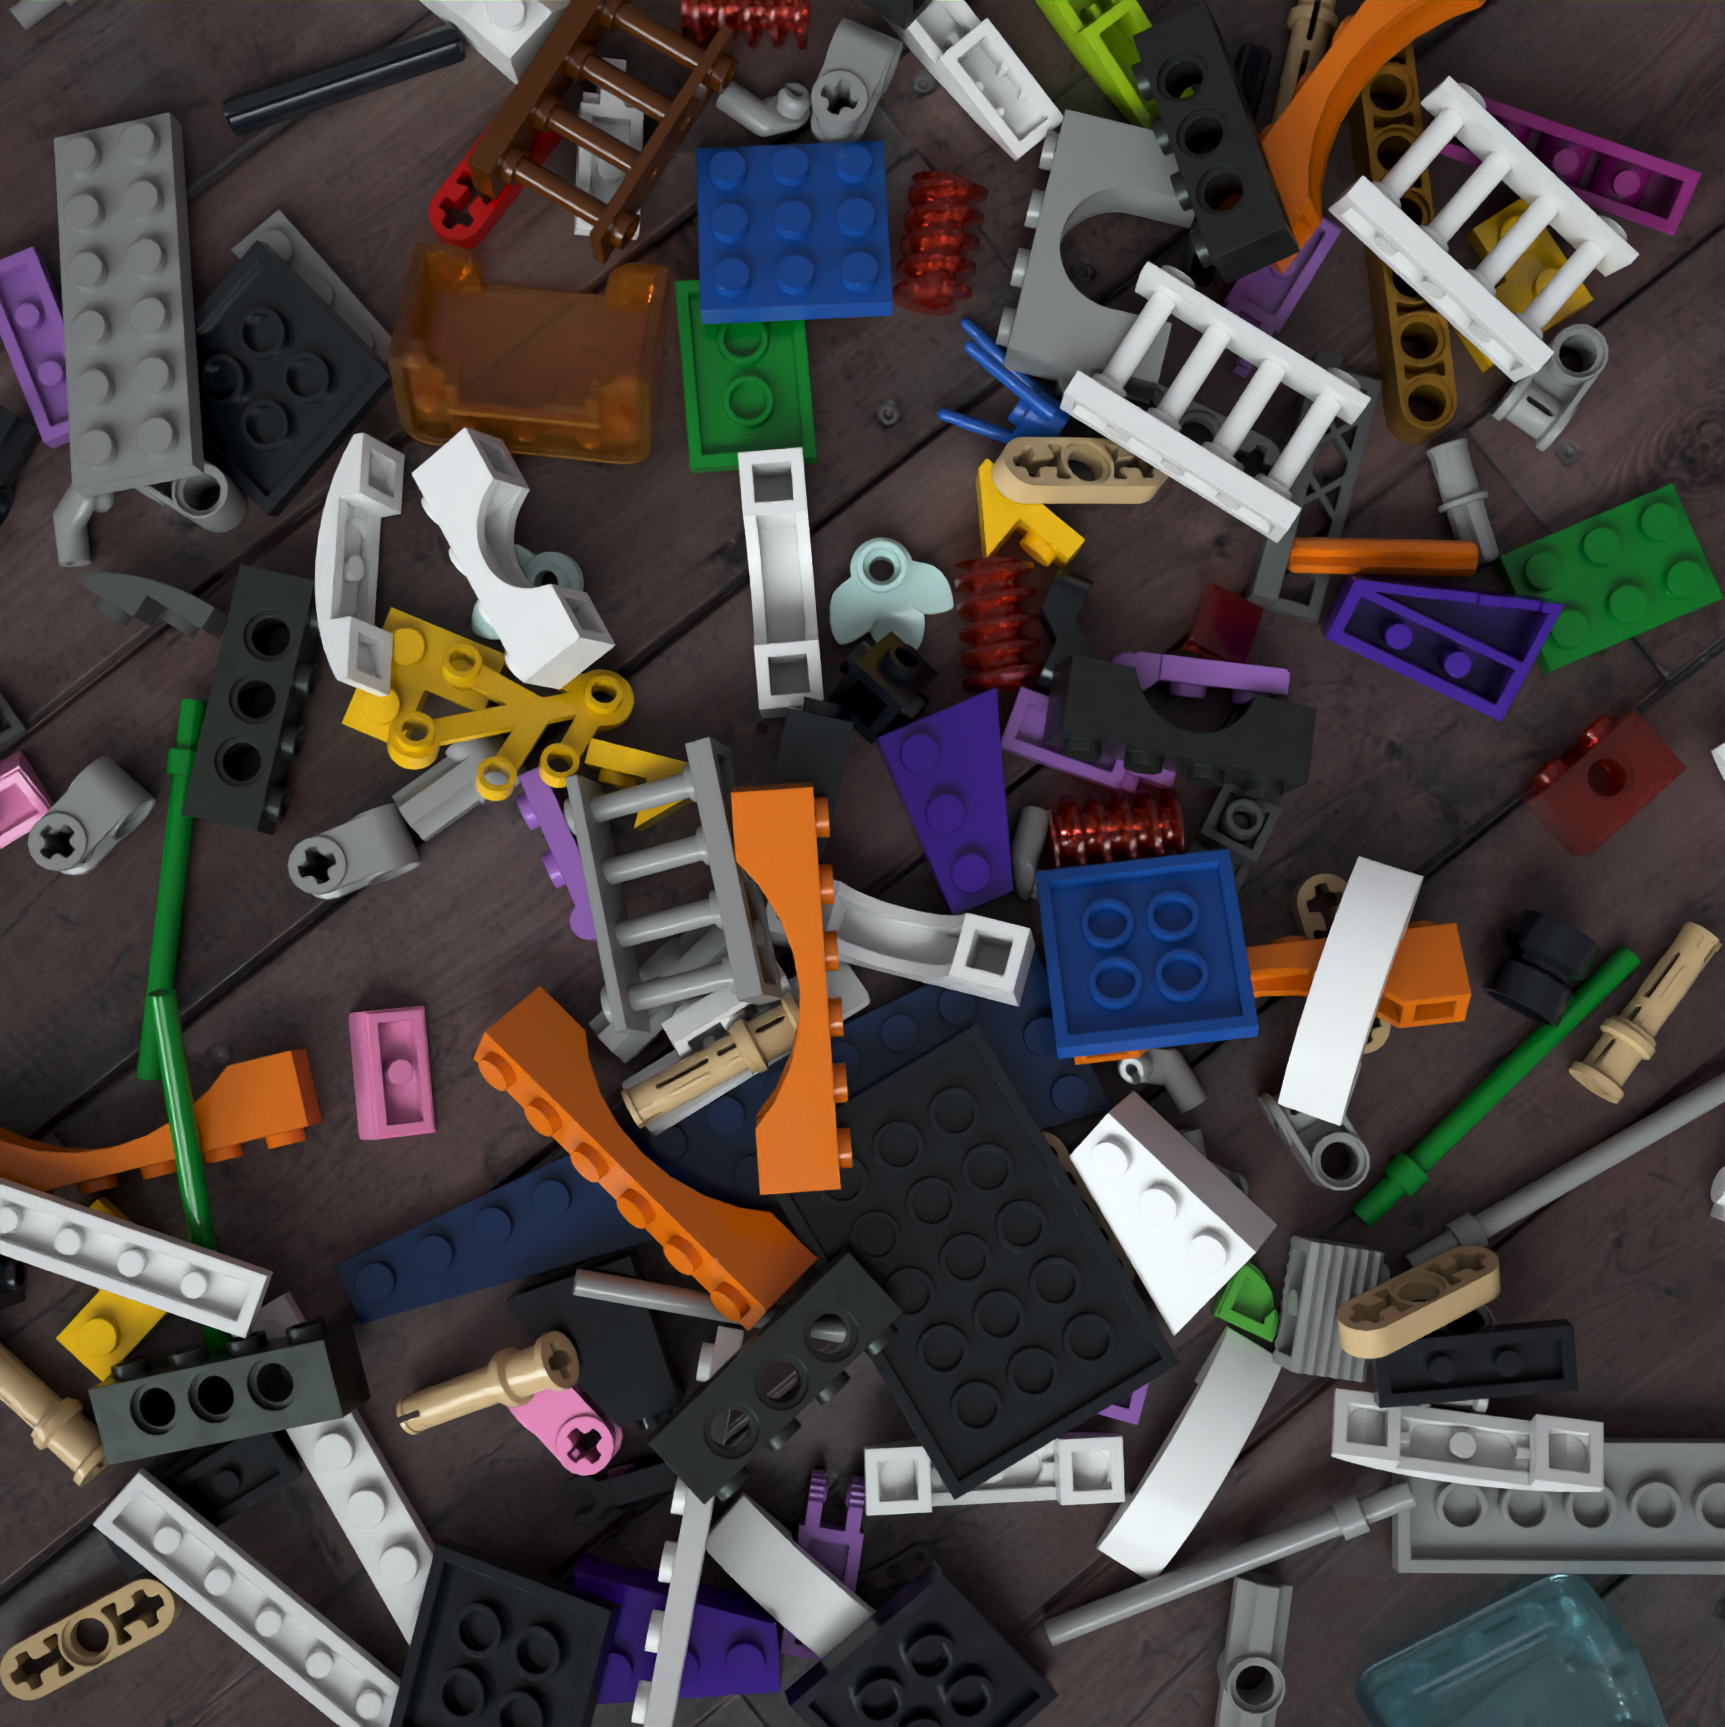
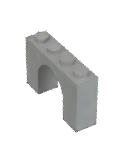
[996,109,1214,404]

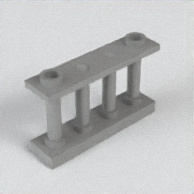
[564,737,784,1035]

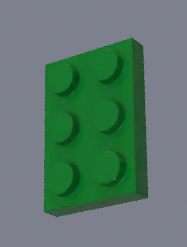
[675,280,817,474]
[1493,483,1724,675]

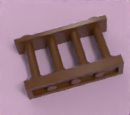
[467,0,739,264]

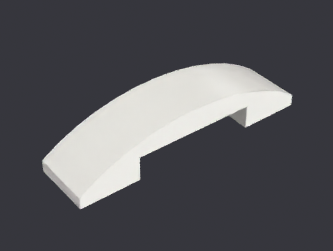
[315,432,405,697]
[1278,856,1424,1126]
[1096,1326,1282,1580]
[1331,1388,1604,1492]
[864,1432,1125,1516]
[705,1491,876,1658]

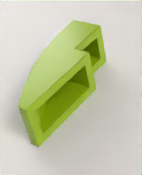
[1035,0,1195,130]

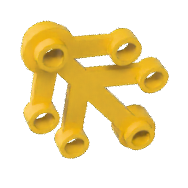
[387,643,634,801]

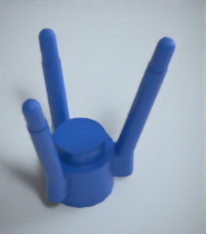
[937,317,1071,444]

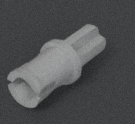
[1426,438,1499,566]

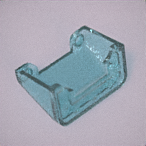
[1355,1574,1668,1727]

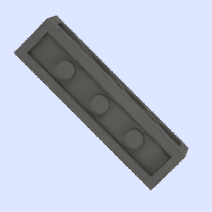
[1242,350,1382,624]

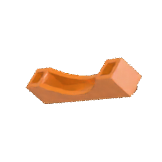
[1218,0,1486,275]
[731,781,853,1195]
[1074,920,1471,1065]
[473,986,818,1332]
[0,1049,323,1196]

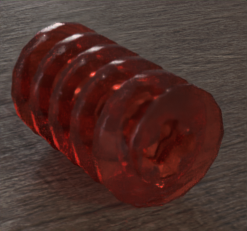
[681,0,810,50]
[892,171,988,316]
[954,557,1042,693]
[1047,787,1184,869]

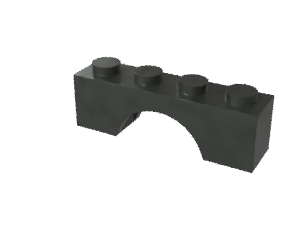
[1042,654,1317,801]

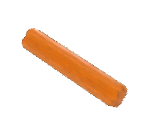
[1287,537,1478,577]

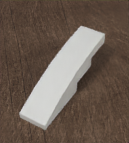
[882,0,1064,161]

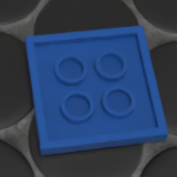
[696,140,893,324]
[1035,849,1259,1059]

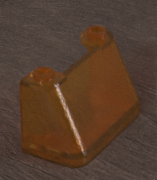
[387,241,670,464]

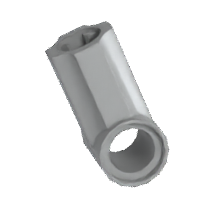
[392,734,528,841]

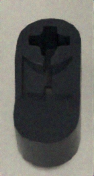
[1035,566,1094,693]

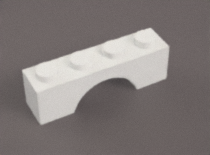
[411,427,615,689]
[738,447,824,719]
[765,880,1036,1007]

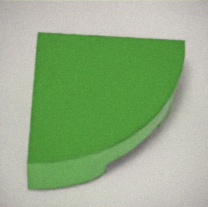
[1211,1261,1278,1342]

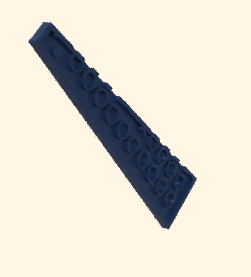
[335,948,1112,1324]

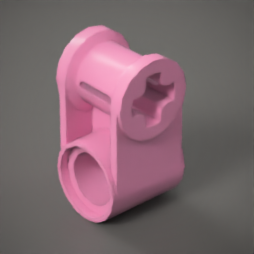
[507,1382,624,1476]

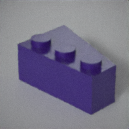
[1320,574,1565,722]
[877,688,1013,915]
[574,1552,783,1704]

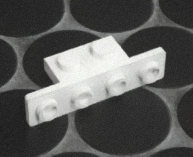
[622,961,870,1135]

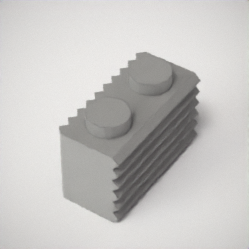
[1272,1235,1390,1383]

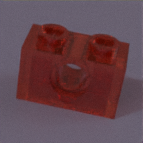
[1521,710,1687,857]

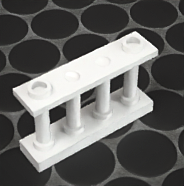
[1328,76,1639,382]
[1060,261,1371,543]

